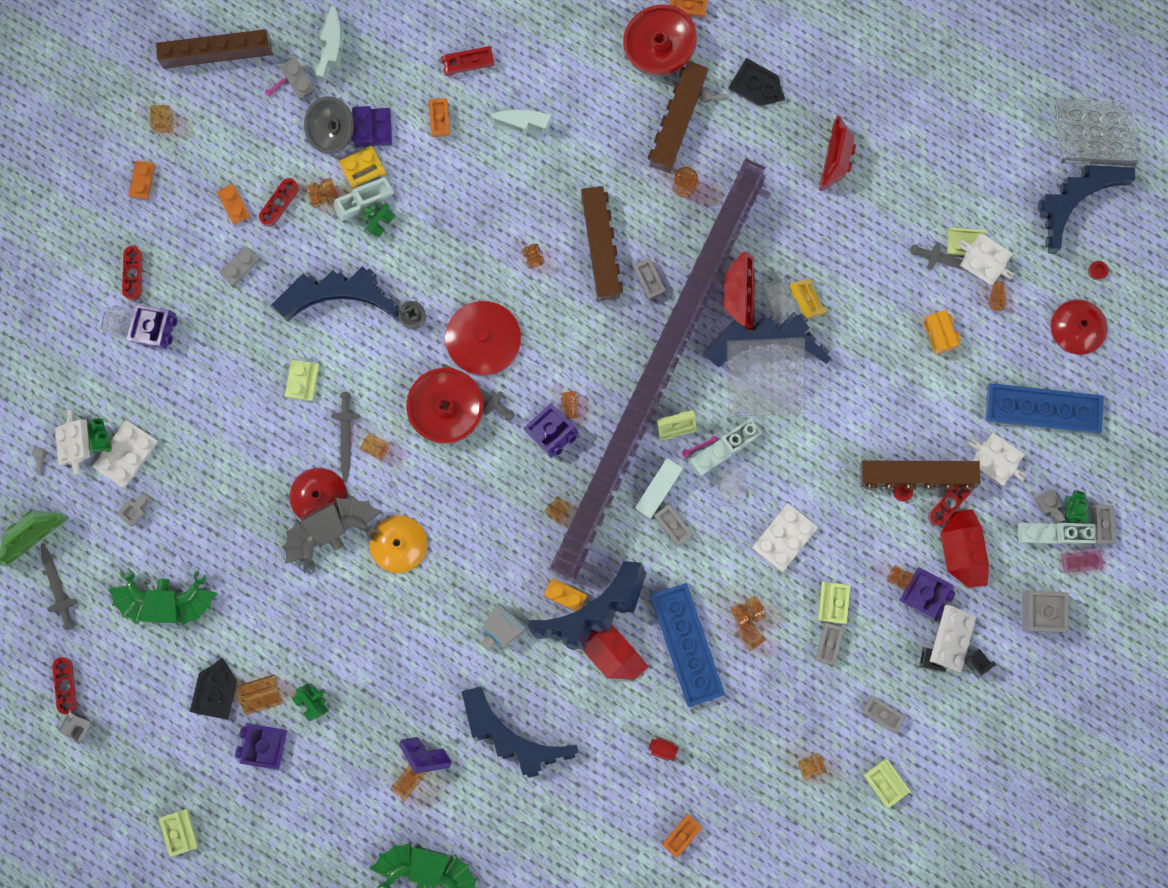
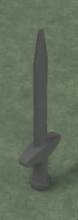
[910,242,968,272]
[442,364,515,421]
[331,392,360,483]
[41,543,77,630]

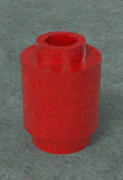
[648,736,679,761]

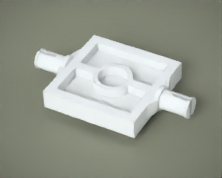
[958,233,1014,286]
[55,410,90,475]
[968,433,1027,486]

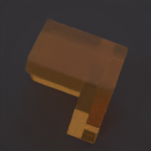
[150,105,174,133]
[360,432,391,462]
[544,495,571,525]
[735,622,766,652]
[797,752,827,781]

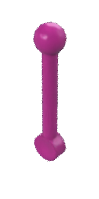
[265,77,287,97]
[682,436,718,457]

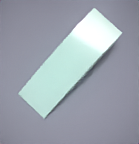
[491,110,551,135]
[333,177,394,222]
[635,458,683,519]

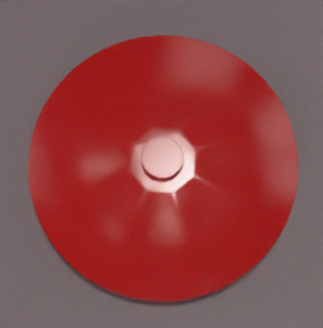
[623,4,697,76]
[445,301,521,376]
[406,367,484,444]

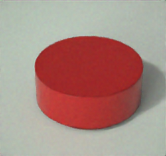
[1088,261,1109,280]
[893,487,913,502]

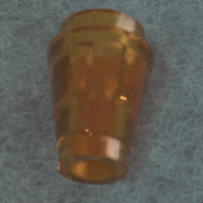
[988,281,1007,311]
[560,391,579,419]

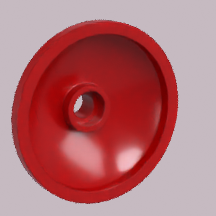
[1050,299,1108,355]
[289,468,347,520]

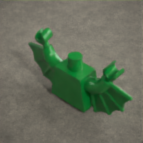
[108,568,218,626]
[369,842,477,888]

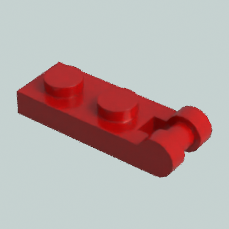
[441,46,495,76]

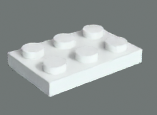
[92,420,159,489]
[751,503,818,572]
[930,605,976,673]

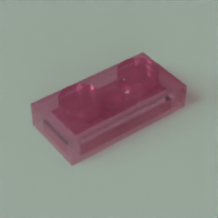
[1060,550,1104,574]

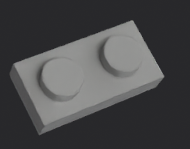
[280,57,316,99]
[219,246,260,286]
[633,258,666,300]
[654,504,693,547]
[1092,505,1116,544]
[815,622,844,666]
[861,695,906,734]

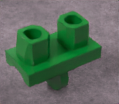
[362,203,395,238]
[87,418,112,453]
[1064,490,1089,523]
[292,683,329,721]

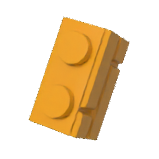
[922,310,961,355]
[544,578,588,612]

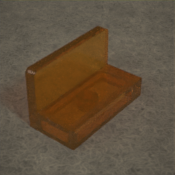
[237,674,283,715]
[390,764,428,803]

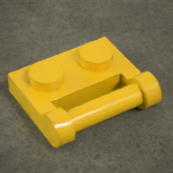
[338,145,387,189]
[789,279,828,319]

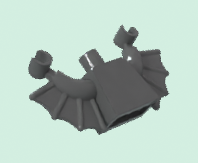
[282,496,381,574]

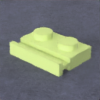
[947,227,987,256]
[285,360,320,402]
[656,410,697,441]
[817,582,851,624]
[863,758,911,809]
[159,808,199,857]

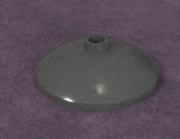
[304,96,354,153]

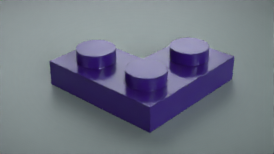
[399,737,452,774]

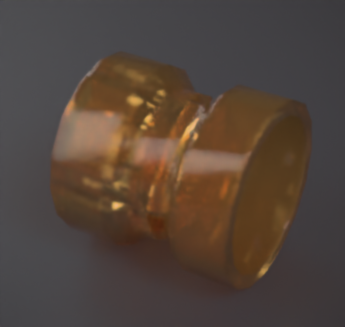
[521,244,545,269]
[887,565,913,590]

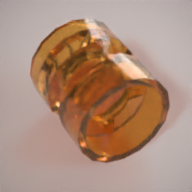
[672,167,698,198]
[306,177,339,209]
[730,595,766,630]

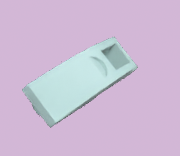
[314,6,343,84]
[688,418,762,478]
[1018,523,1097,544]

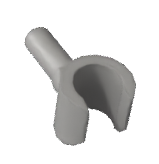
[700,89,727,103]
[32,447,47,475]

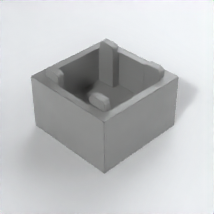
[1022,591,1069,633]

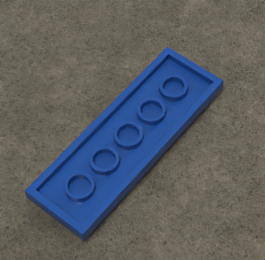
[985,383,1104,434]
[650,583,725,707]

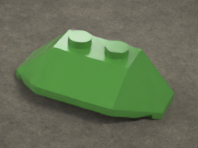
[0,510,69,567]

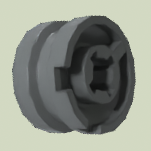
[398,301,426,330]

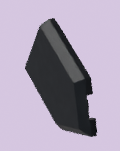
[728,58,785,106]
[190,658,237,720]

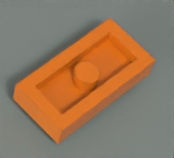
[670,0,707,19]
[429,98,450,137]
[128,160,156,200]
[217,184,251,225]
[662,814,703,858]

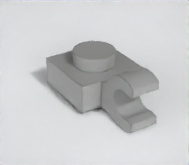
[1035,489,1065,524]
[117,493,152,527]

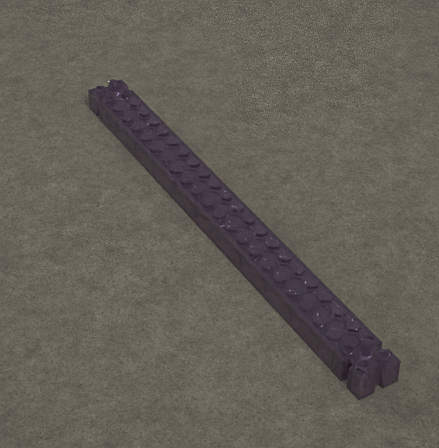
[549,158,771,582]

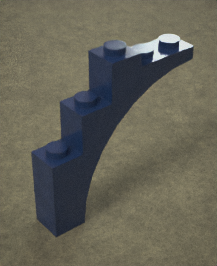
[1037,160,1135,254]
[271,266,399,322]
[703,312,832,368]
[527,561,647,650]
[461,686,579,778]

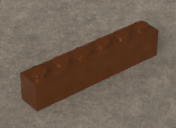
[156,29,273,69]
[648,61,709,174]
[581,186,623,302]
[860,460,981,491]

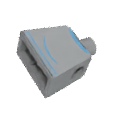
[480,603,527,651]

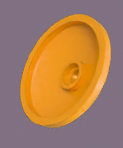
[369,515,428,573]

